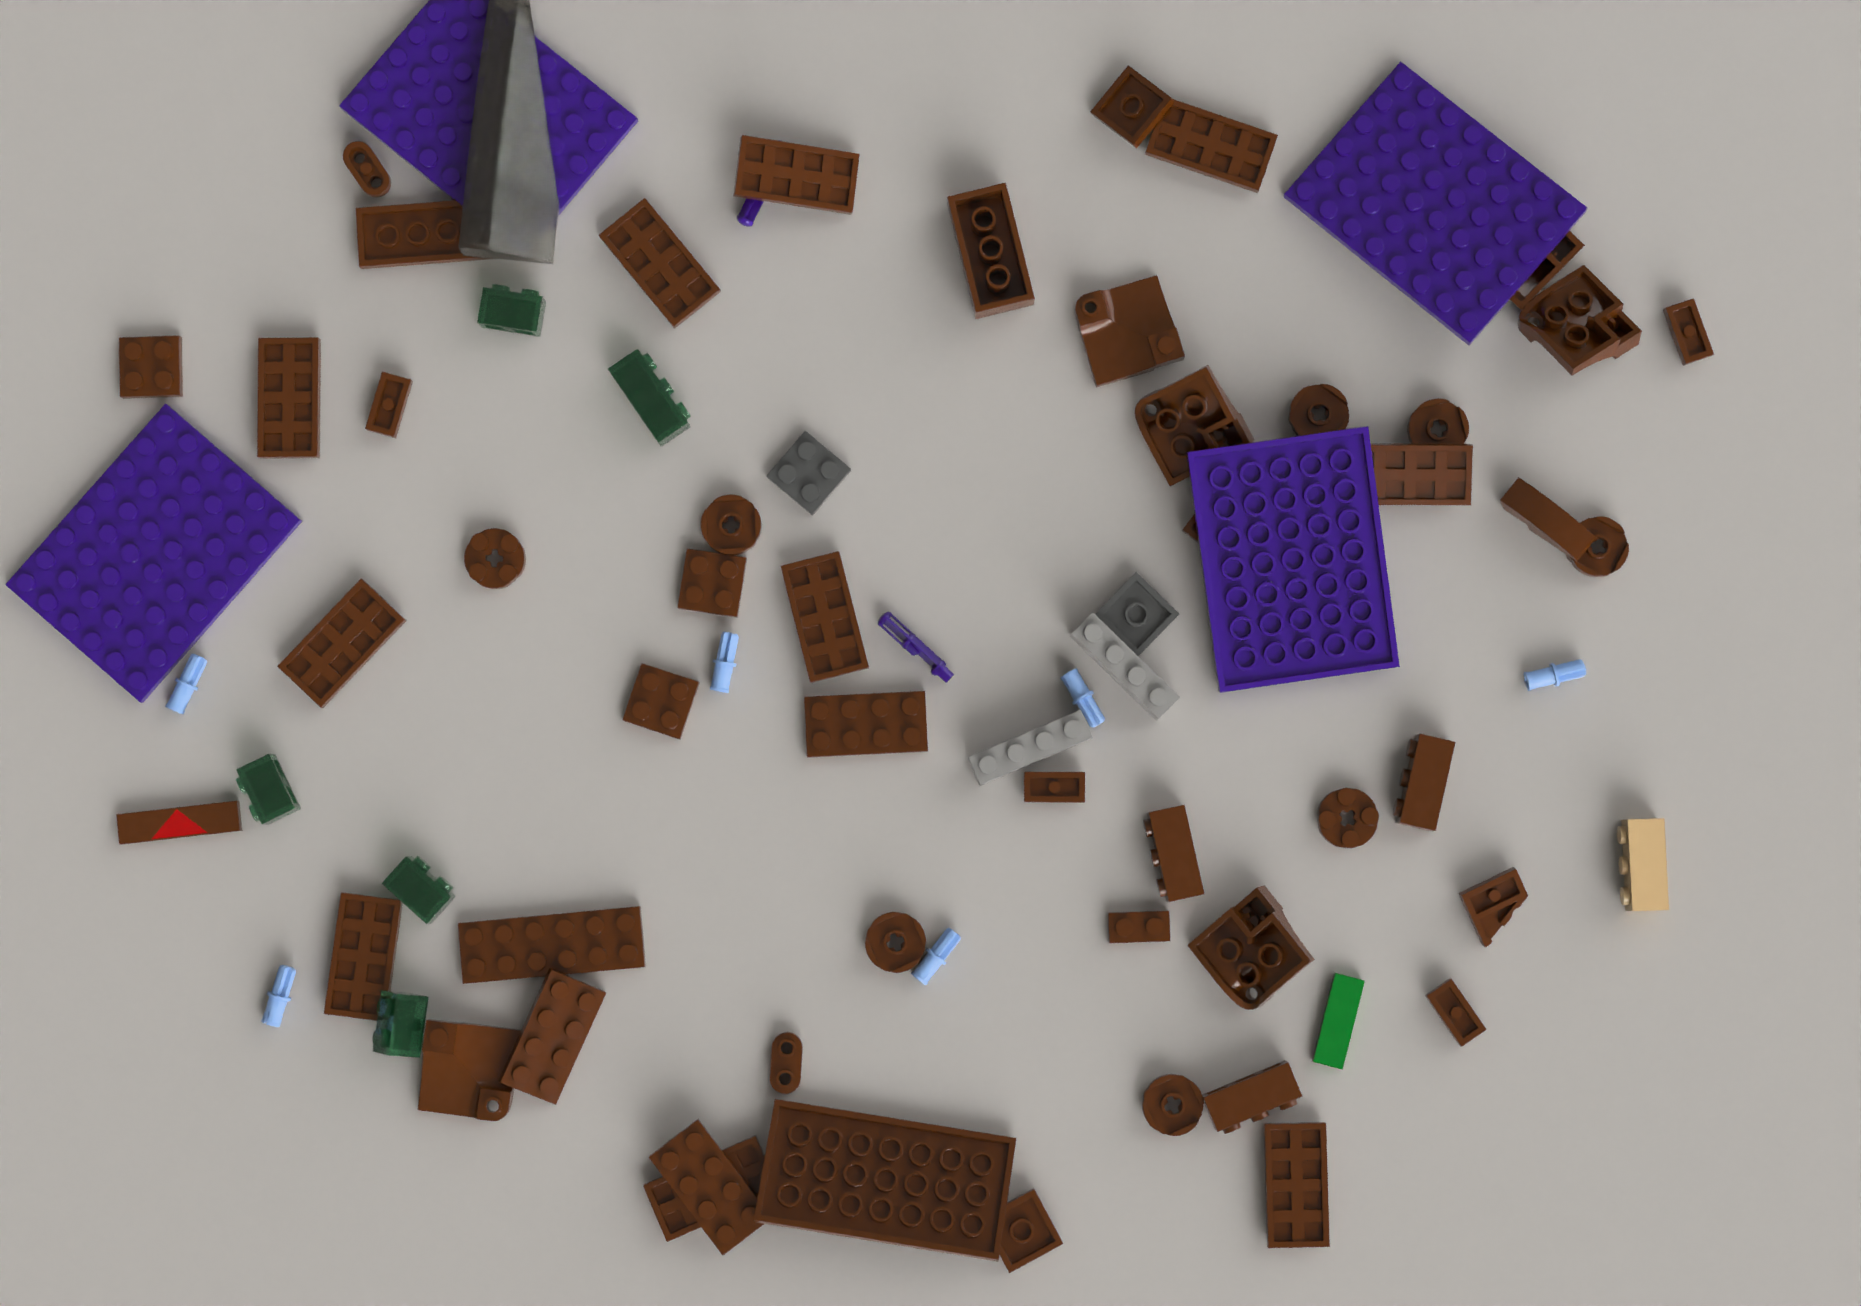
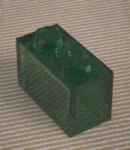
[477,284,546,337]
[236,754,301,825]
[382,856,456,924]
[372,990,429,1058]

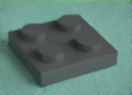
[767,431,851,516]
[1095,572,1179,656]

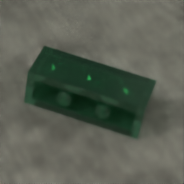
[608,349,691,447]

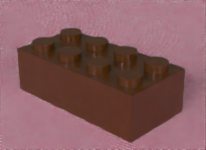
[947,183,1035,319]

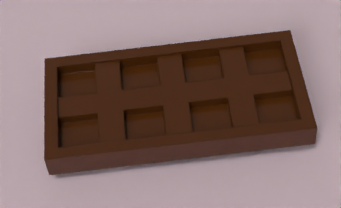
[1145,99,1278,193]
[733,135,860,215]
[598,198,721,329]
[257,337,321,459]
[1371,443,1473,505]
[781,551,869,683]
[277,579,407,708]
[804,691,928,758]
[324,892,403,1022]
[499,968,606,1105]
[649,1119,764,1255]
[1264,1122,1330,1248]
[643,1135,765,1242]

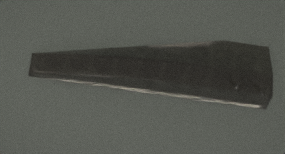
[458,0,559,264]

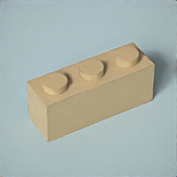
[1617,818,1669,911]

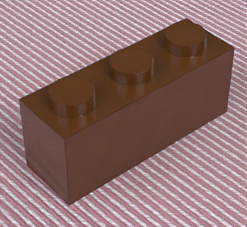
[1393,734,1456,831]
[1143,805,1204,902]
[1202,1060,1303,1134]

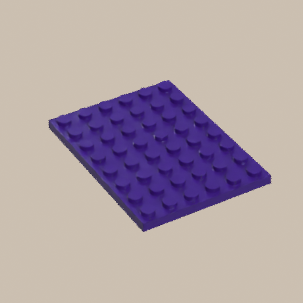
[339,0,638,256]
[1284,61,1588,346]
[5,403,302,703]
[1186,426,1400,693]

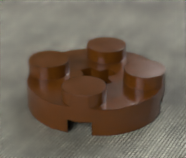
[1288,384,1349,436]
[1407,398,1469,444]
[701,494,762,556]
[1566,516,1629,577]
[464,528,526,589]
[1317,788,1379,848]
[865,912,926,973]
[1142,1074,1204,1136]

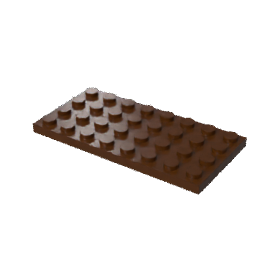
[754,1099,1016,1262]

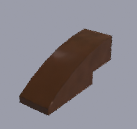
[1510,231,1585,310]
[1500,477,1596,561]

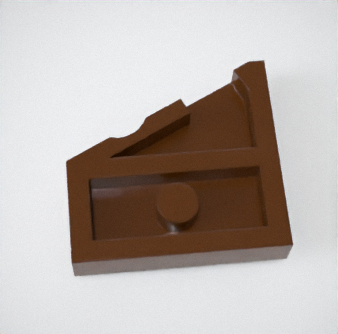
[1458,867,1528,947]

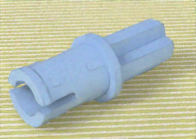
[710,632,739,693]
[165,654,207,714]
[1523,659,1586,691]
[1060,668,1105,727]
[911,928,961,985]
[261,965,296,1027]

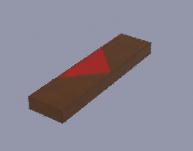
[116,801,242,845]

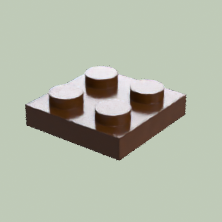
[1090,65,1175,149]
[119,335,183,399]
[678,549,747,618]
[623,663,700,740]
[1000,1188,1063,1273]

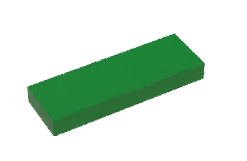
[1312,973,1365,1070]

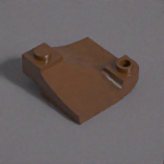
[1518,265,1642,376]
[1075,275,1185,388]
[1135,365,1254,486]
[1187,885,1315,1010]
[418,1019,521,1121]

